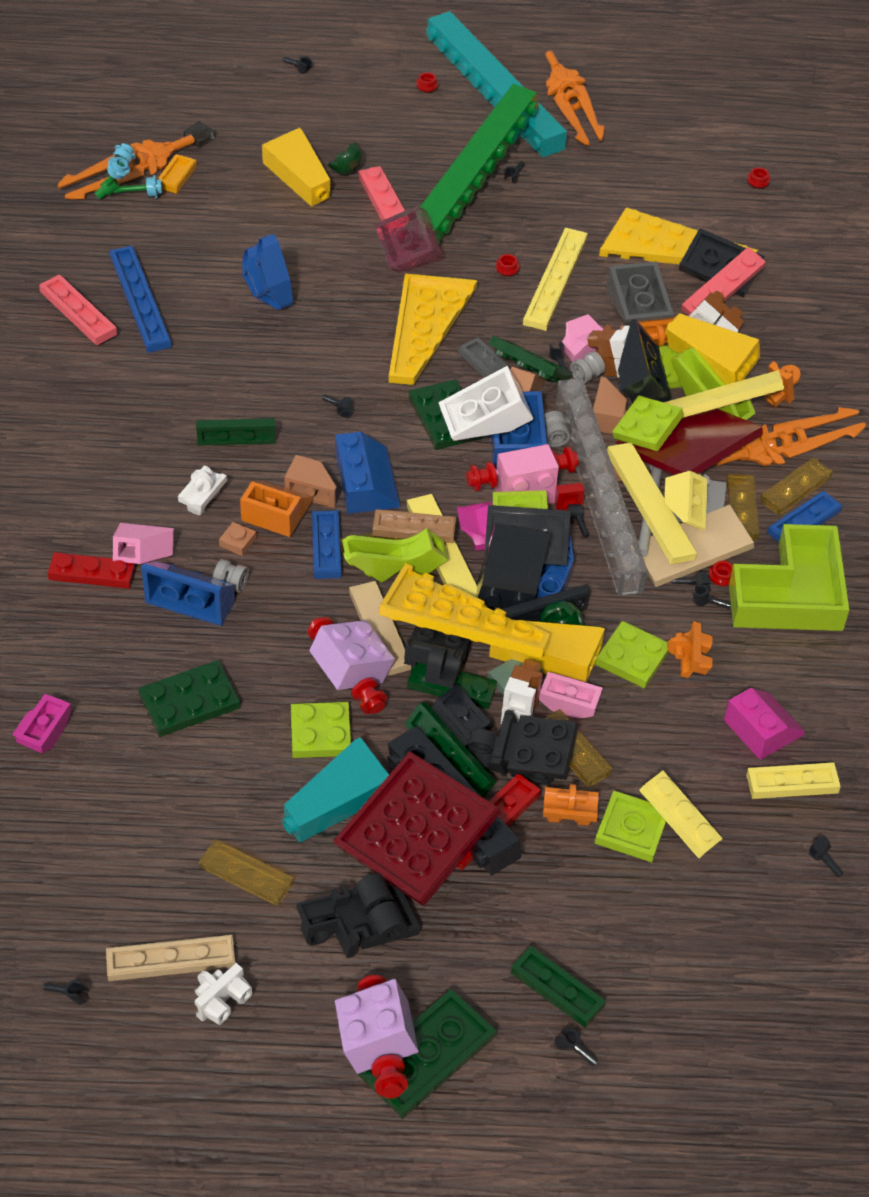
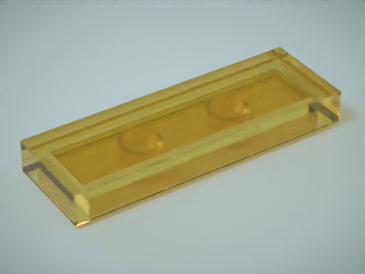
[760,457,833,516]
[727,474,760,540]
[544,709,612,788]
[199,839,294,906]

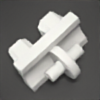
[178,465,227,515]
[195,963,252,1025]

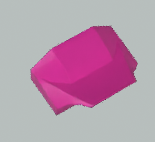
[456,501,493,550]
[12,694,71,754]

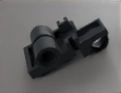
[404,626,472,688]
[468,710,579,784]
[296,874,421,958]

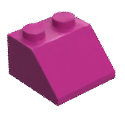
[724,688,805,760]

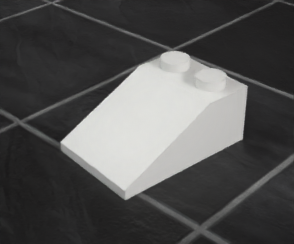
[439,366,534,440]

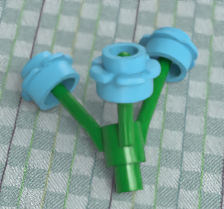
[95,143,162,199]

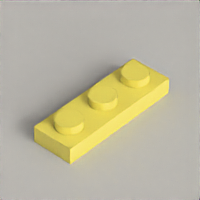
[746,763,841,799]
[639,771,723,858]

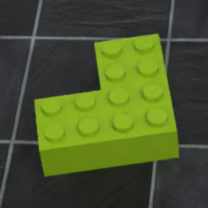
[729,524,849,631]

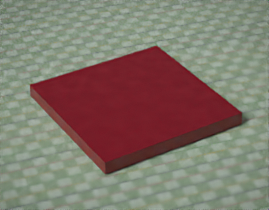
[615,408,763,475]
[333,751,501,907]

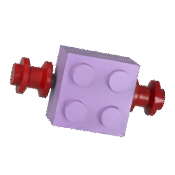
[307,617,395,714]
[335,975,419,1098]

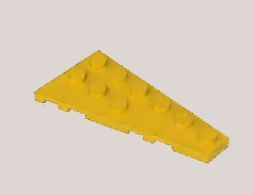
[599,208,758,264]
[389,274,477,385]
[379,563,550,658]

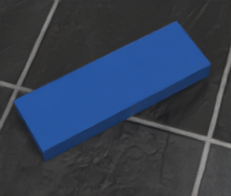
[767,490,843,542]
[312,510,341,579]

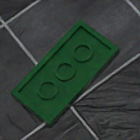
[358,989,497,1119]

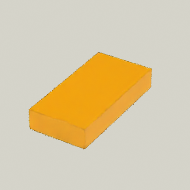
[158,154,197,194]

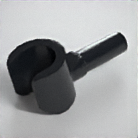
[283,56,312,74]
[504,161,525,183]
[549,342,568,370]
[322,394,353,418]
[567,504,590,538]
[672,571,711,591]
[693,584,731,609]
[809,836,843,877]
[43,979,90,1005]
[554,1028,598,1066]

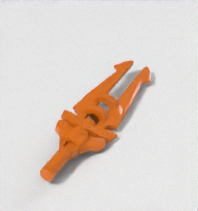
[545,51,605,146]
[58,135,195,199]
[715,407,866,466]

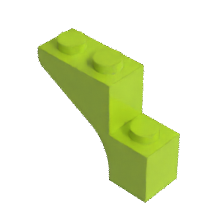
[671,347,756,420]
[342,528,449,583]

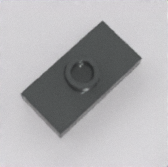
[458,337,509,378]

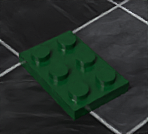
[488,335,573,383]
[408,379,484,450]
[138,660,240,737]

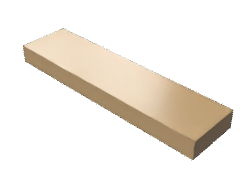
[349,581,411,676]
[106,935,235,981]

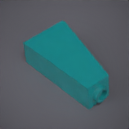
[282,737,389,843]

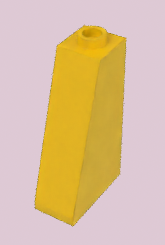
[262,128,330,207]
[666,313,760,385]
[488,620,605,683]

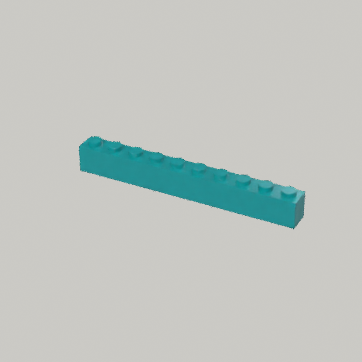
[426,11,567,158]

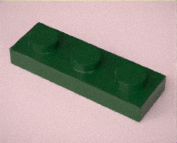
[196,418,276,446]
[407,662,497,709]
[510,945,606,1028]

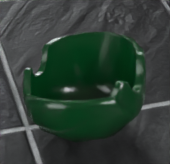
[328,142,362,176]
[540,600,584,626]

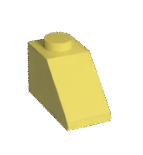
[664,471,708,530]

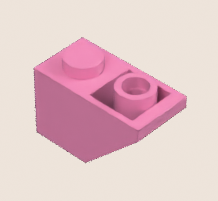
[113,523,174,564]

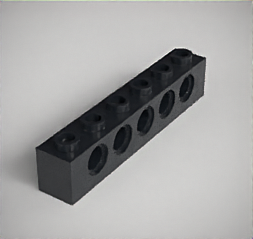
[387,726,521,876]

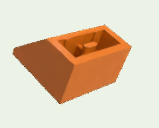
[240,481,312,537]

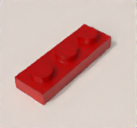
[48,552,135,589]

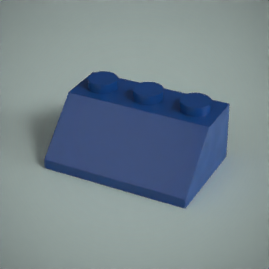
[490,391,547,469]
[335,432,400,514]
[141,561,235,626]

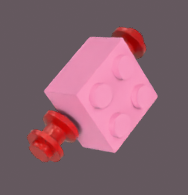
[466,444,579,504]

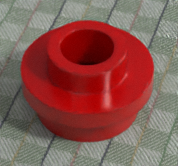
[416,72,438,93]
[747,167,770,188]
[496,254,520,276]
[709,561,733,586]

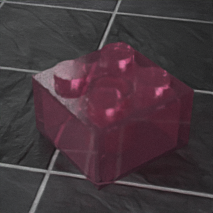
[375,205,442,273]

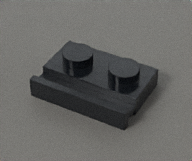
[431,684,494,747]

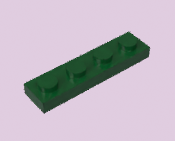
[404,702,496,798]

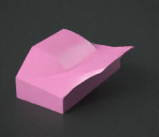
[562,314,604,362]
[539,672,603,719]

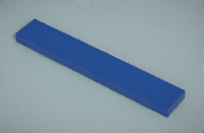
[109,246,172,353]

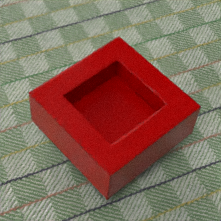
[554,483,585,510]

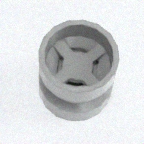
[570,351,606,385]
[544,411,570,447]
[213,559,249,593]

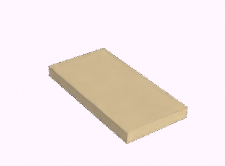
[632,505,754,587]

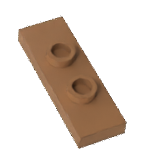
[372,509,456,543]

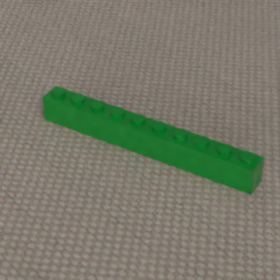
[402,84,539,257]

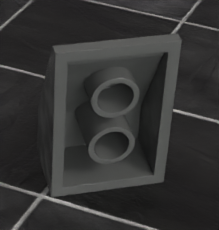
[606,261,674,323]

